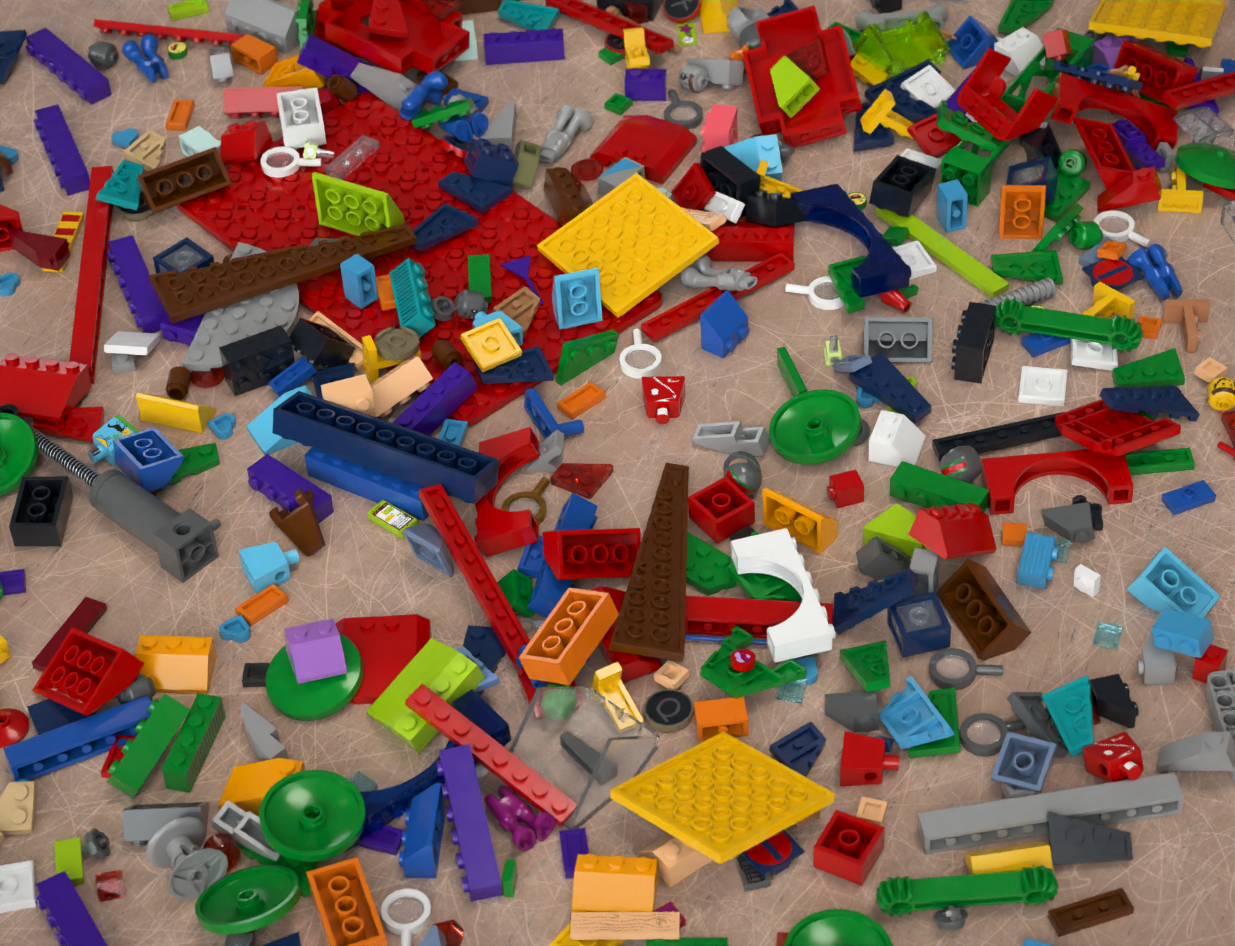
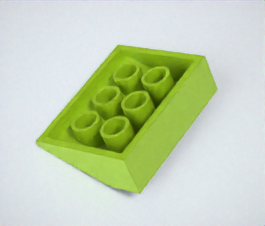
[312,172,404,236]
[366,638,485,754]

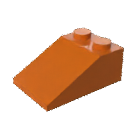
[998,185,1046,239]

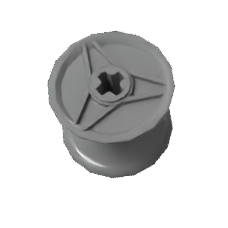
[146,816,228,900]

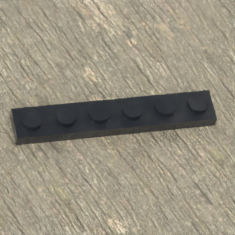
[932,412,1064,462]

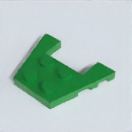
[828,255,919,314]
[700,626,807,698]

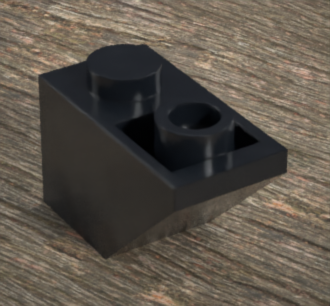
[1090,674,1139,728]

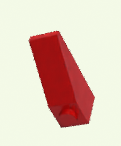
[1097,166,1162,212]

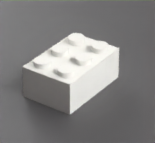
[276,88,326,149]

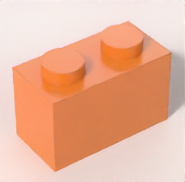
[231,34,278,75]
[693,696,749,742]

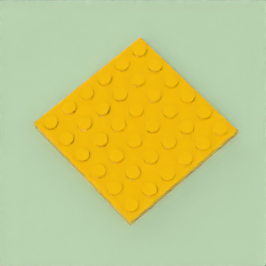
[1088,0,1227,48]
[537,173,719,318]
[610,731,834,864]

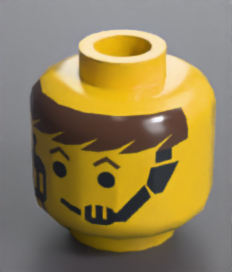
[1207,377,1235,411]

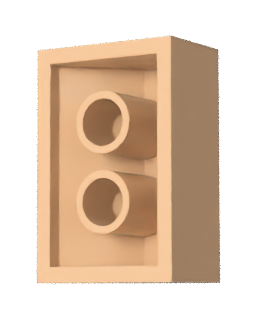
[370,356,433,418]
[321,374,376,417]
[637,833,712,888]

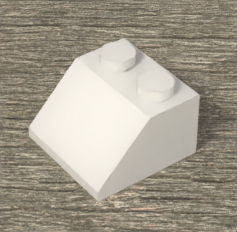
[994,27,1045,77]
[869,410,926,467]

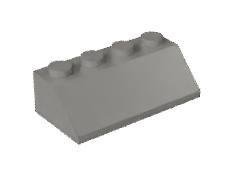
[225,0,300,54]

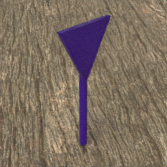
[501,255,543,305]

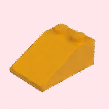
[263,54,328,90]
[218,758,305,816]

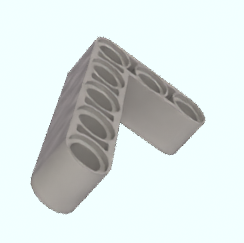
[1205,669,1235,781]

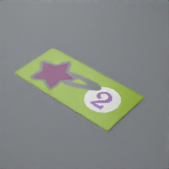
[677,22,698,46]

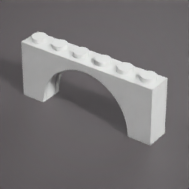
[731,528,835,663]

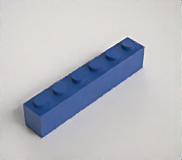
[305,447,429,521]
[527,493,598,618]
[3,695,152,782]

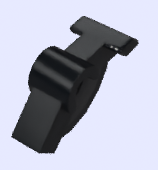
[1072,495,1103,531]

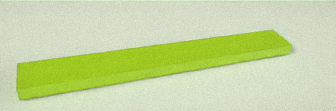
[875,208,1009,298]

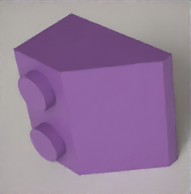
[1093,34,1138,69]
[285,619,347,684]

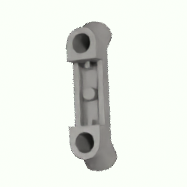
[856,3,948,40]

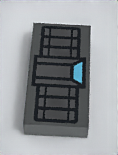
[734,853,771,891]

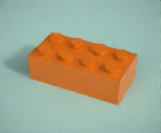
[519,588,619,685]
[306,857,388,946]

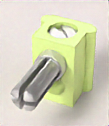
[303,140,335,159]
[823,334,843,366]

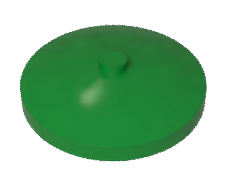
[1175,143,1235,189]
[769,389,862,465]
[0,413,38,497]
[265,634,364,721]
[259,770,365,862]
[195,865,302,935]
[784,909,893,946]

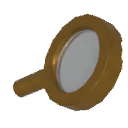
[502,477,550,525]

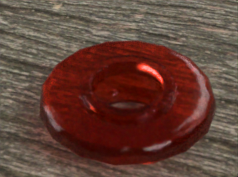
[571,159,604,181]
[191,367,224,388]

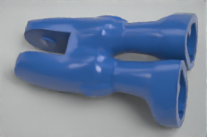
[122,34,169,83]
[399,71,448,120]
[438,112,489,142]
[1127,244,1182,301]

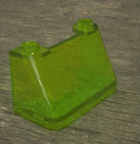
[853,11,951,75]

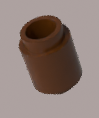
[328,74,358,102]
[431,340,462,370]
[166,366,192,400]

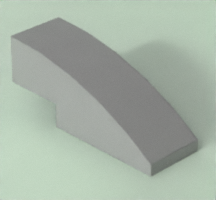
[692,421,770,456]
[240,703,288,761]
[212,800,281,861]

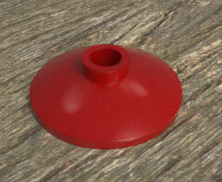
[0,708,29,748]

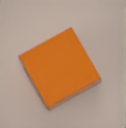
[1097,240,1127,260]
[1138,315,1162,340]
[1002,522,1027,546]

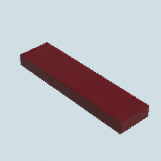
[32,597,107,672]

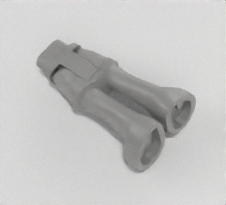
[539,105,593,163]
[681,255,757,291]

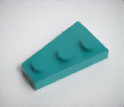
[498,0,560,30]
[95,160,143,211]
[1041,675,1095,758]

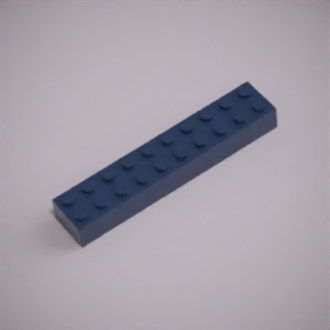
[273,391,499,504]

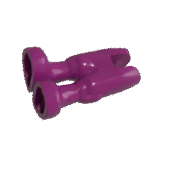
[484,785,556,851]

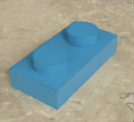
[438,419,468,447]

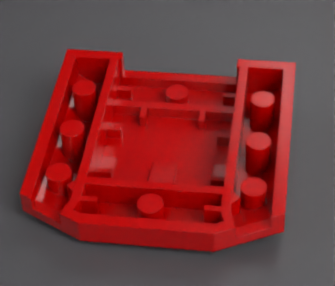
[590,115,697,184]
[1055,399,1181,456]
[335,614,431,704]

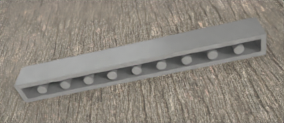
[917,773,1184,854]

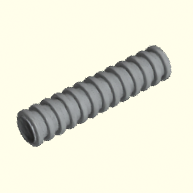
[979,277,1056,306]

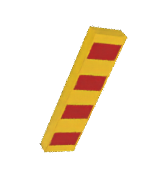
[42,211,85,272]

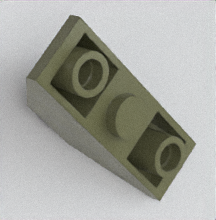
[512,140,541,190]

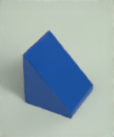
[875,736,894,753]

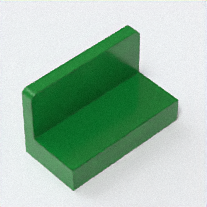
[497,569,535,618]

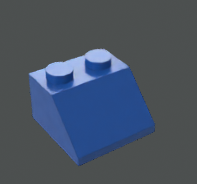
[944,16,999,69]
[700,291,750,358]

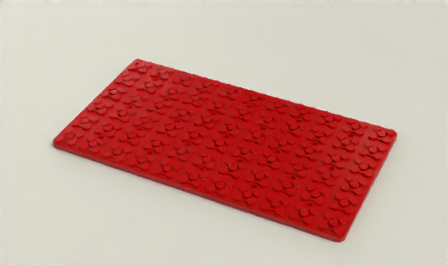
[177,92,662,427]

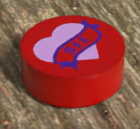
[730,649,756,672]

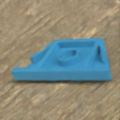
[879,676,954,749]

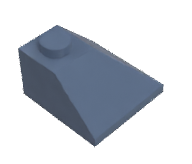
[402,523,454,577]
[991,731,1057,793]

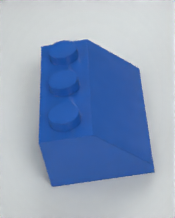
[113,427,184,493]
[399,783,445,878]

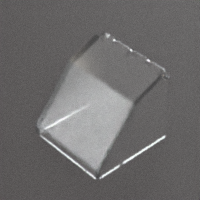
[509,686,660,830]

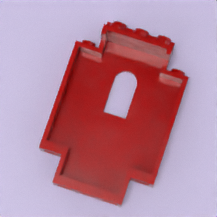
[318,0,470,75]
[743,5,863,148]

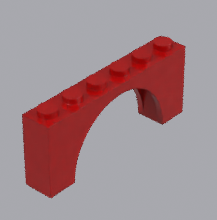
[1051,73,1178,151]
[474,427,539,557]
[981,449,1134,515]

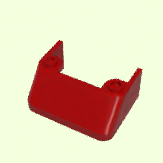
[957,48,1058,142]

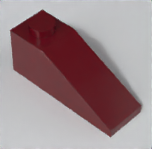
[8,229,70,271]

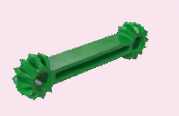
[995,298,1143,353]
[876,865,1058,917]

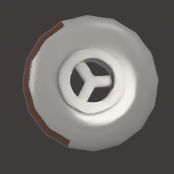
[679,64,709,93]

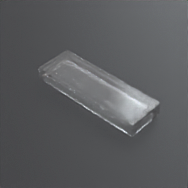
[325,135,380,180]

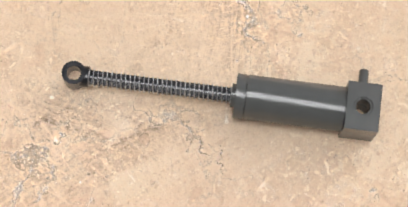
[0,404,221,583]

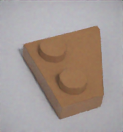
[493,286,540,337]

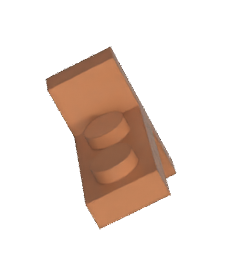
[1162,299,1210,353]

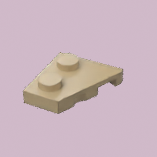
[123,129,166,171]
[0,781,37,835]

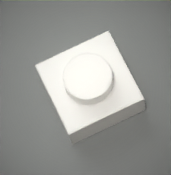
[1073,564,1101,597]

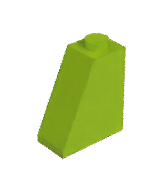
[770,55,820,118]
[863,503,930,558]

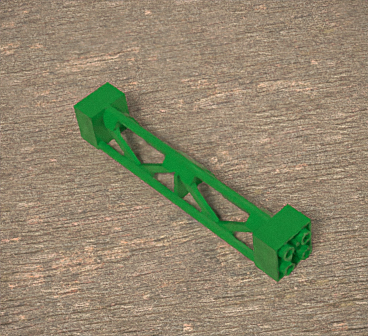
[941,28,1095,207]

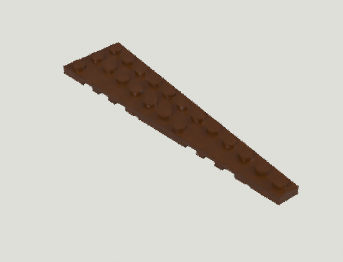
[148,224,417,324]
[608,463,689,662]

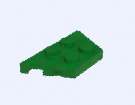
[296,0,317,51]
[686,531,736,596]
[728,531,802,602]

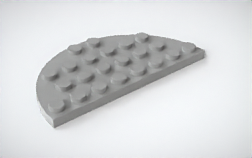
[182,242,300,371]

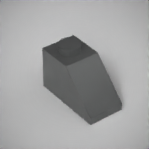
[1041,502,1095,543]
[856,536,911,580]
[825,690,879,732]

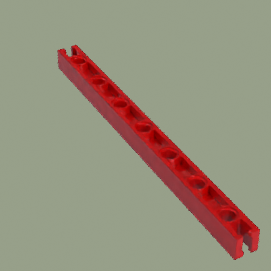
[69,166,113,384]

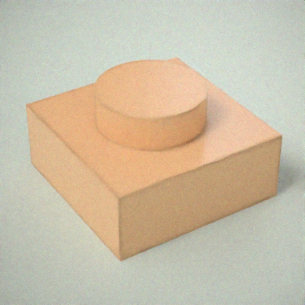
[1194,357,1228,384]
[654,660,689,690]
[856,797,888,827]

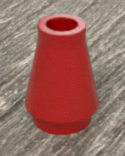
[878,283,912,313]

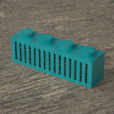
[389,258,436,338]

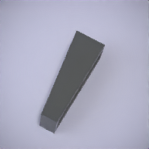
[560,731,616,784]

